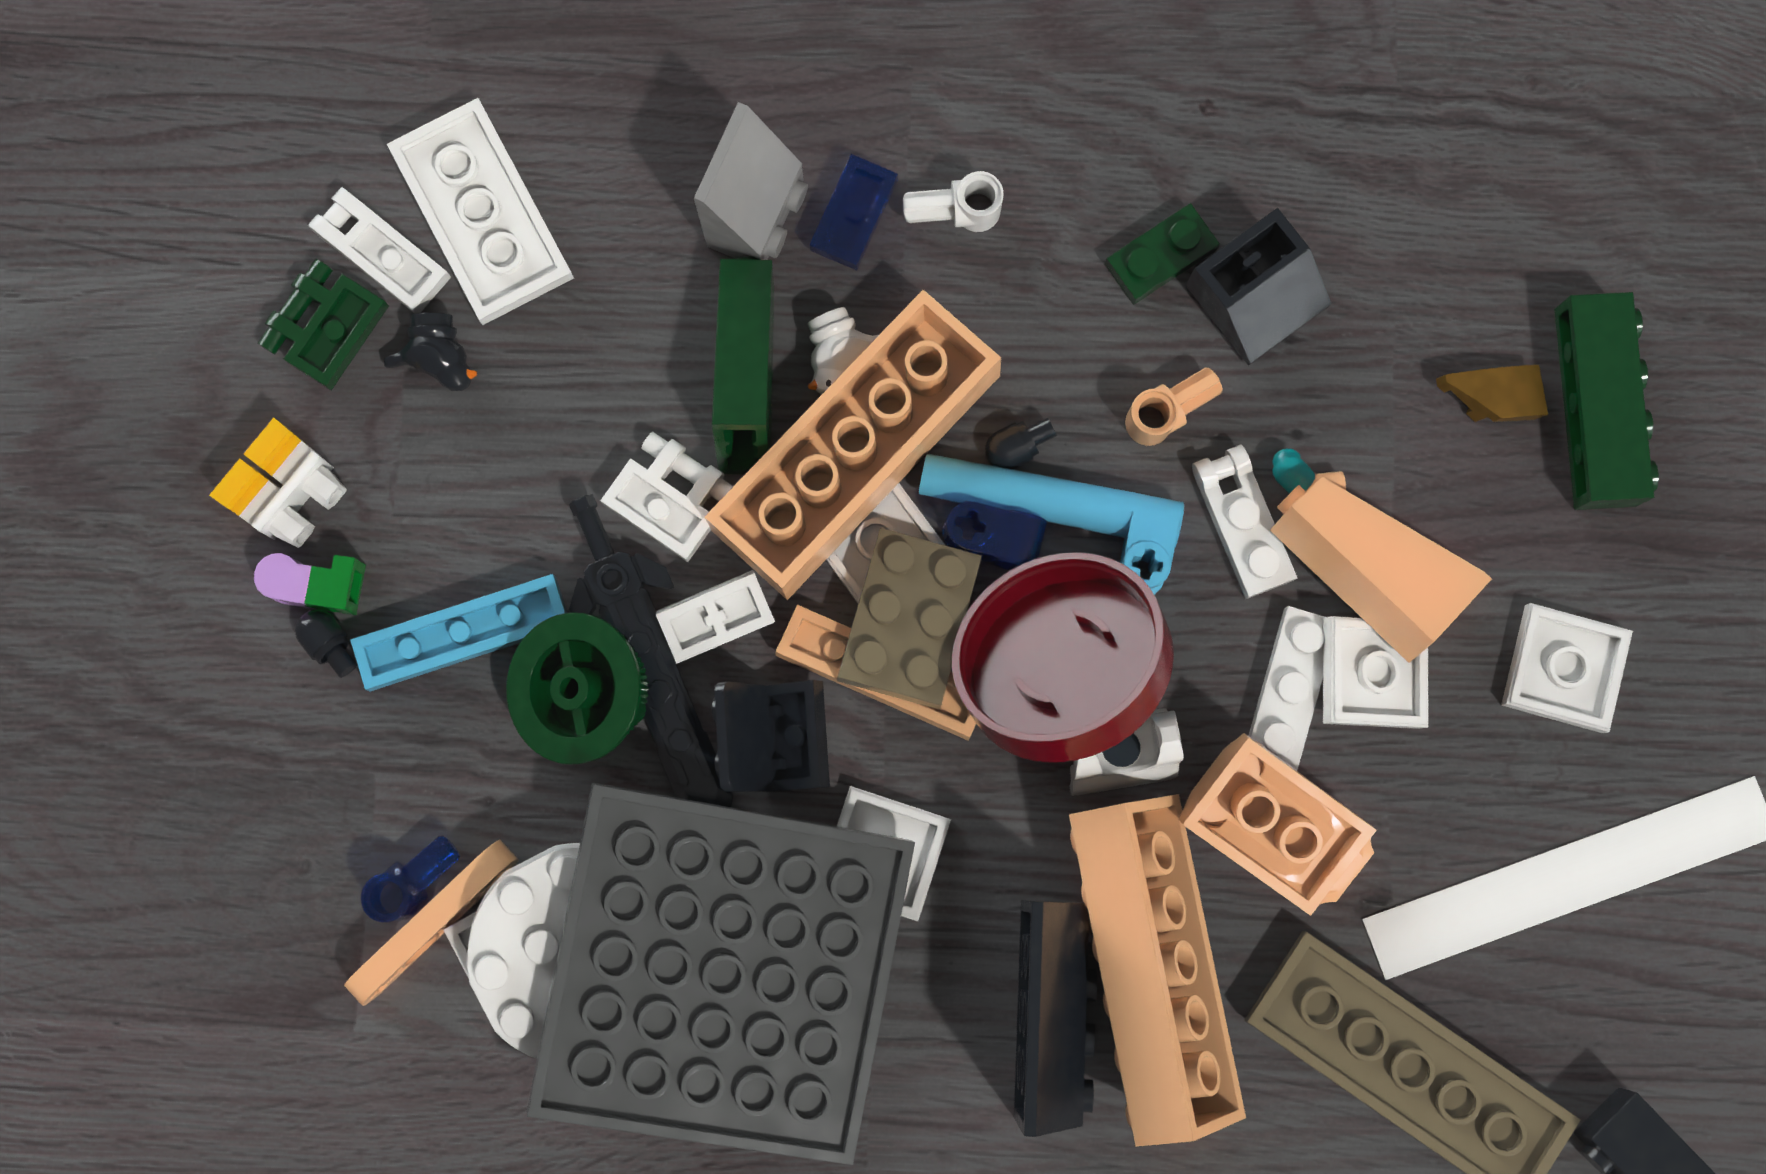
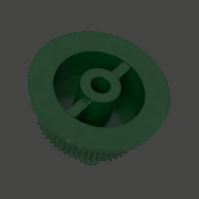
[506,612,649,764]

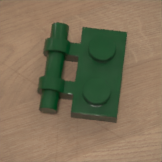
[257,259,389,391]

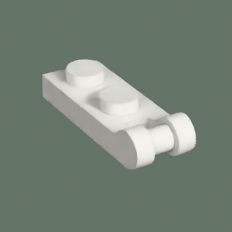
[308,187,451,314]
[1192,445,1297,599]

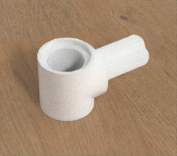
[903,171,1003,232]

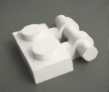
[600,432,733,562]

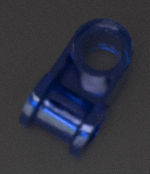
[942,501,1047,570]

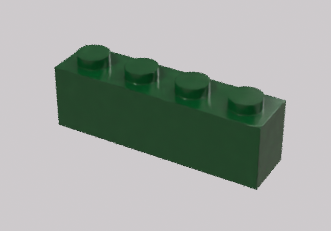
[1554,292,1659,510]

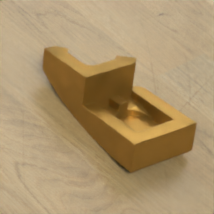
[1436,365,1548,422]

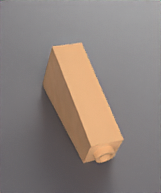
[1270,477,1492,663]

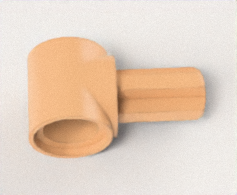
[1125,368,1223,446]

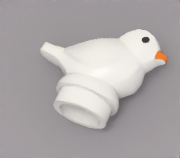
[807,307,879,395]

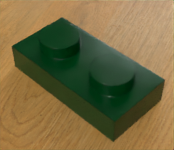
[1105,203,1220,305]

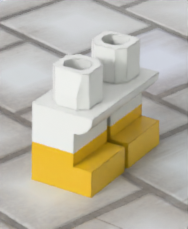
[209,417,347,548]

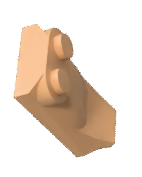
[1179,733,1377,916]

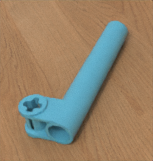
[918,454,1184,595]

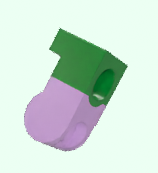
[254,553,366,616]

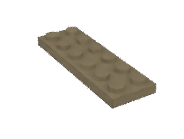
[1244,931,1581,1174]

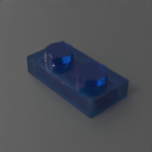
[810,154,898,271]

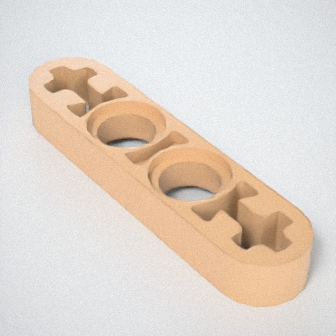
[344,840,518,1006]

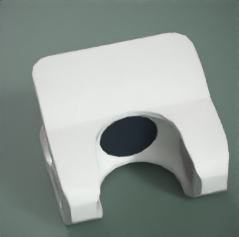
[1069,708,1184,796]

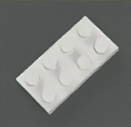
[387,98,574,325]

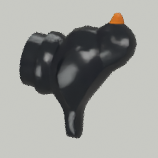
[384,313,477,391]

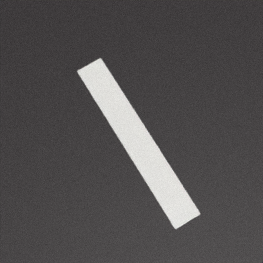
[1362,776,1766,980]

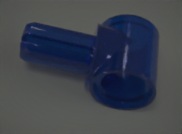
[361,835,460,922]

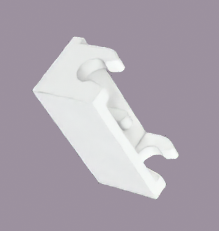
[656,570,775,664]

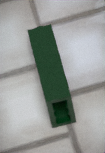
[712,256,774,474]

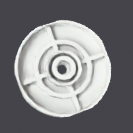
[467,843,580,1059]

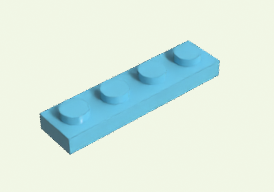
[350,574,567,692]

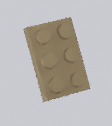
[837,528,982,710]

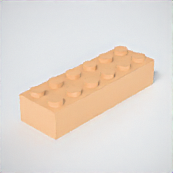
[705,290,1001,600]
[1069,794,1246,1147]

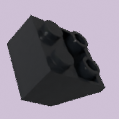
[1186,208,1332,366]

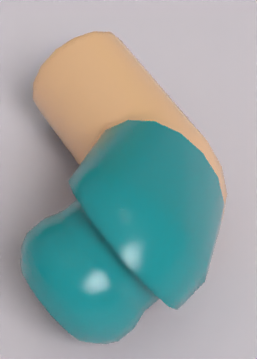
[1272,448,1346,494]

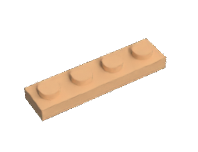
[775,605,976,741]

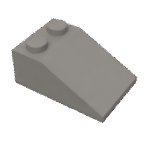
[694,102,808,260]

